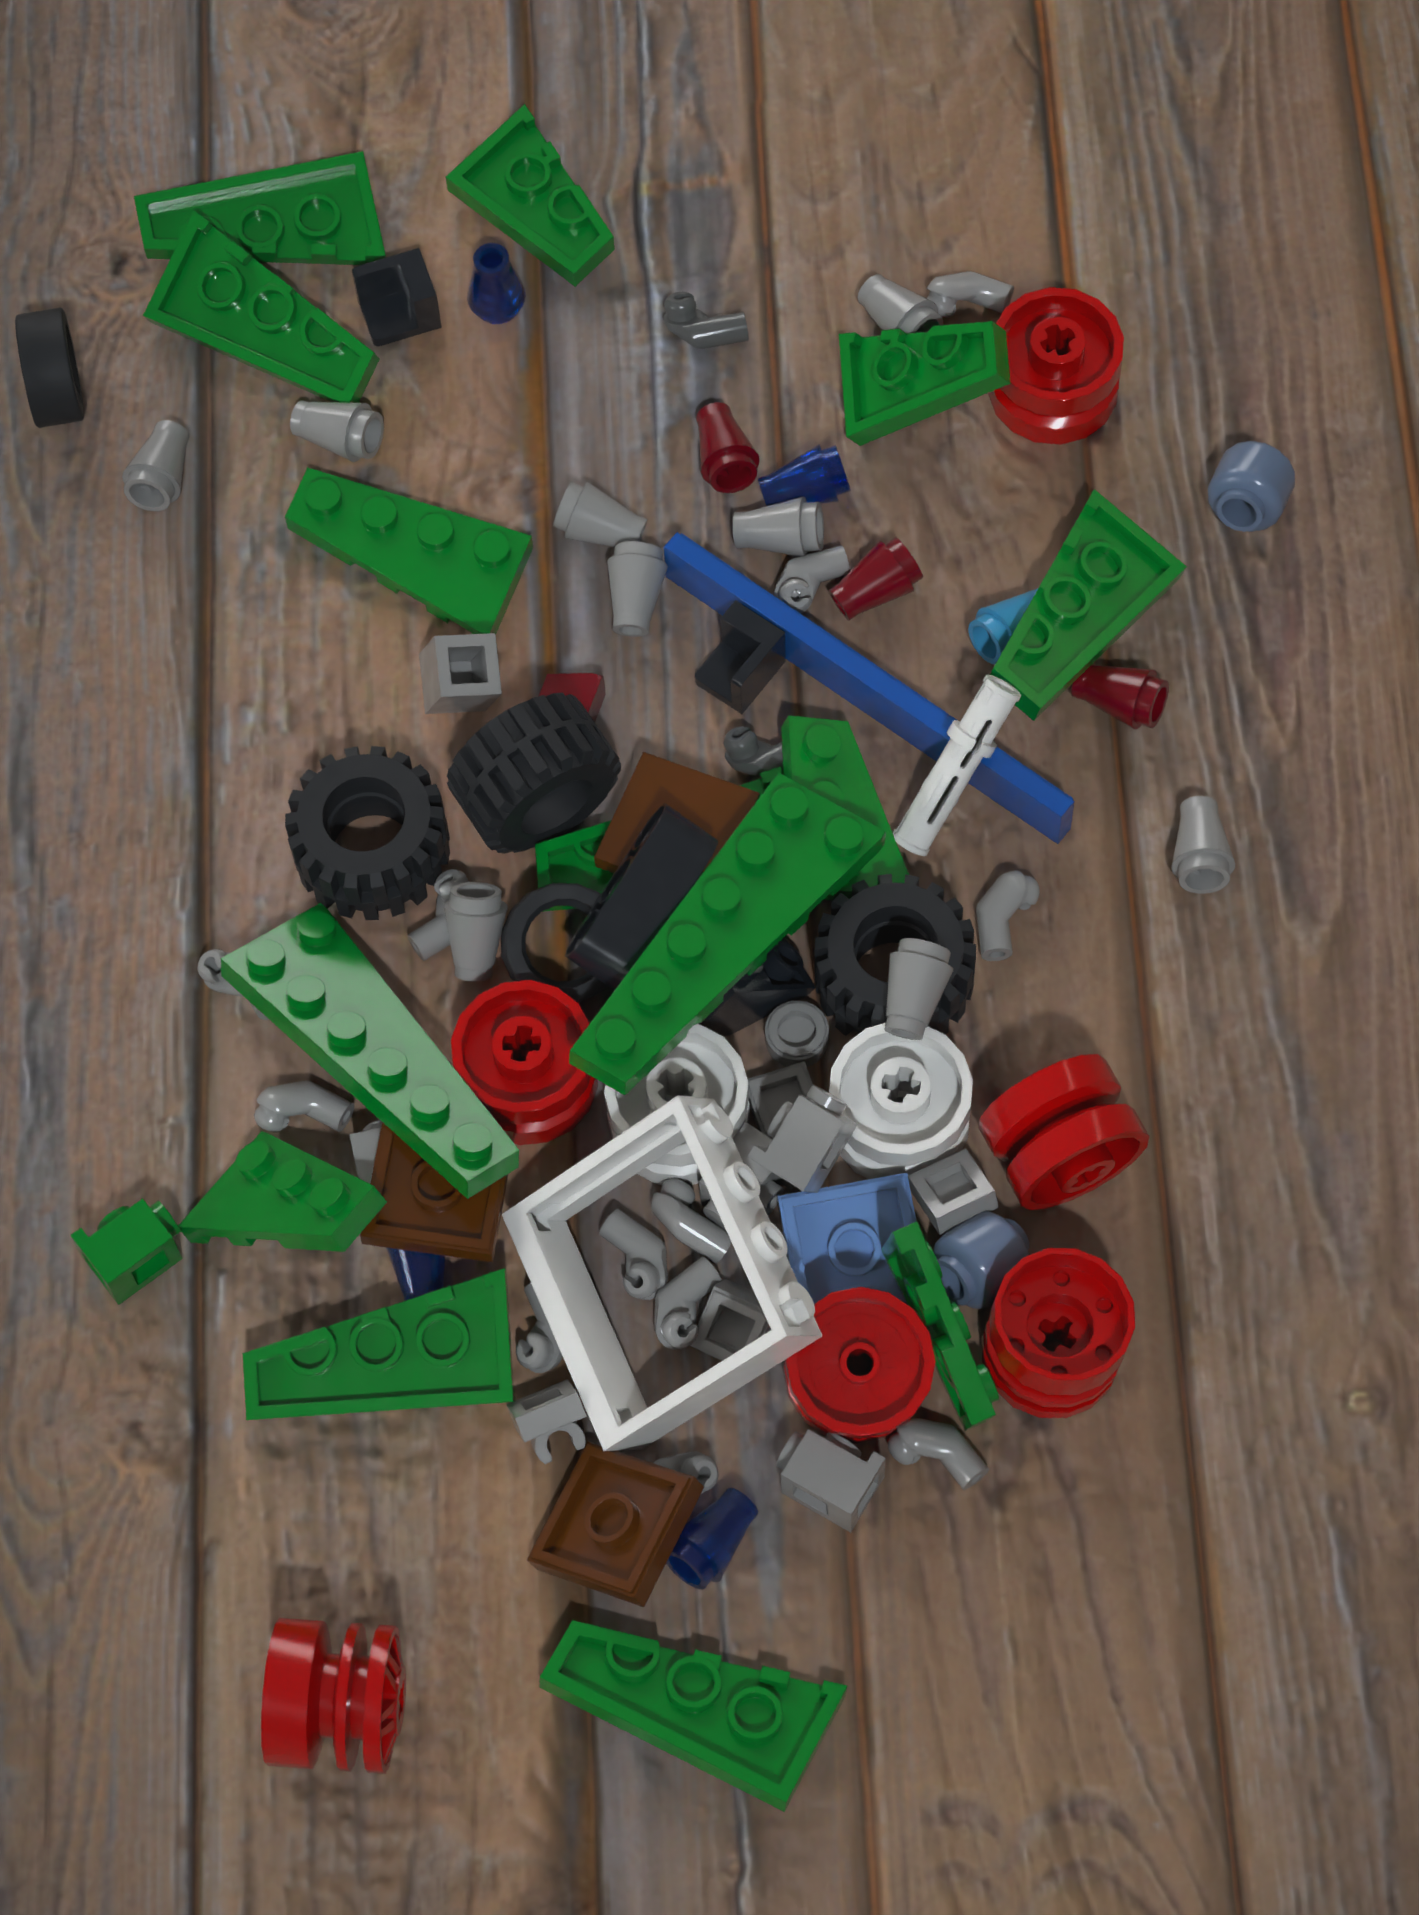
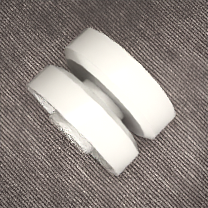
[829,1023,973,1185]
[604,1024,750,1186]

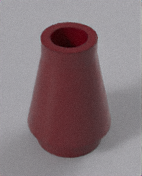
[696,402,760,493]
[828,537,923,621]
[1071,664,1169,730]

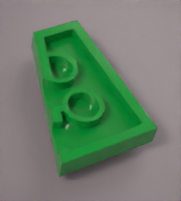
[445,104,615,287]
[839,321,1011,446]
[781,715,909,901]
[178,1131,387,1252]
[881,1221,999,1431]

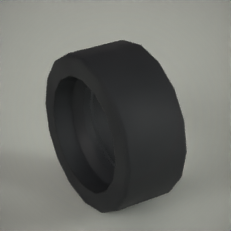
[15,308,84,428]
[501,883,607,1003]

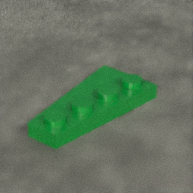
[134,151,386,265]
[143,210,380,403]

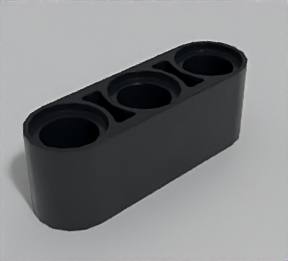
[565,803,718,991]

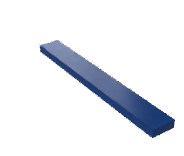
[664,532,1075,844]

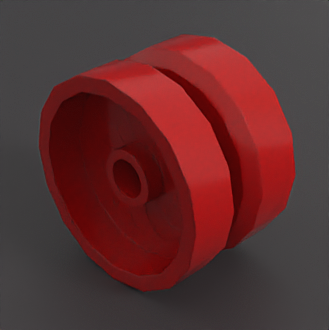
[988,287,1124,445]
[451,980,598,1145]
[979,1054,1150,1210]
[783,1287,936,1443]

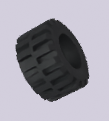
[447,693,621,854]
[285,746,450,920]
[814,874,976,1036]

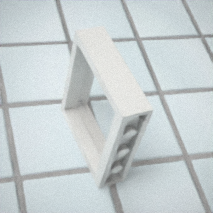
[502,1095,823,1451]

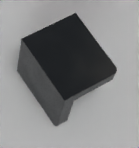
[352,248,442,347]
[695,600,786,714]

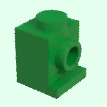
[70,1198,183,1305]

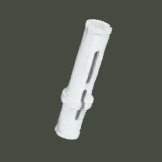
[893,674,1021,856]

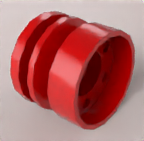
[982,1248,1135,1418]
[261,1618,406,1774]

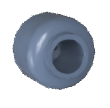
[1208,441,1295,532]
[934,1211,1029,1309]

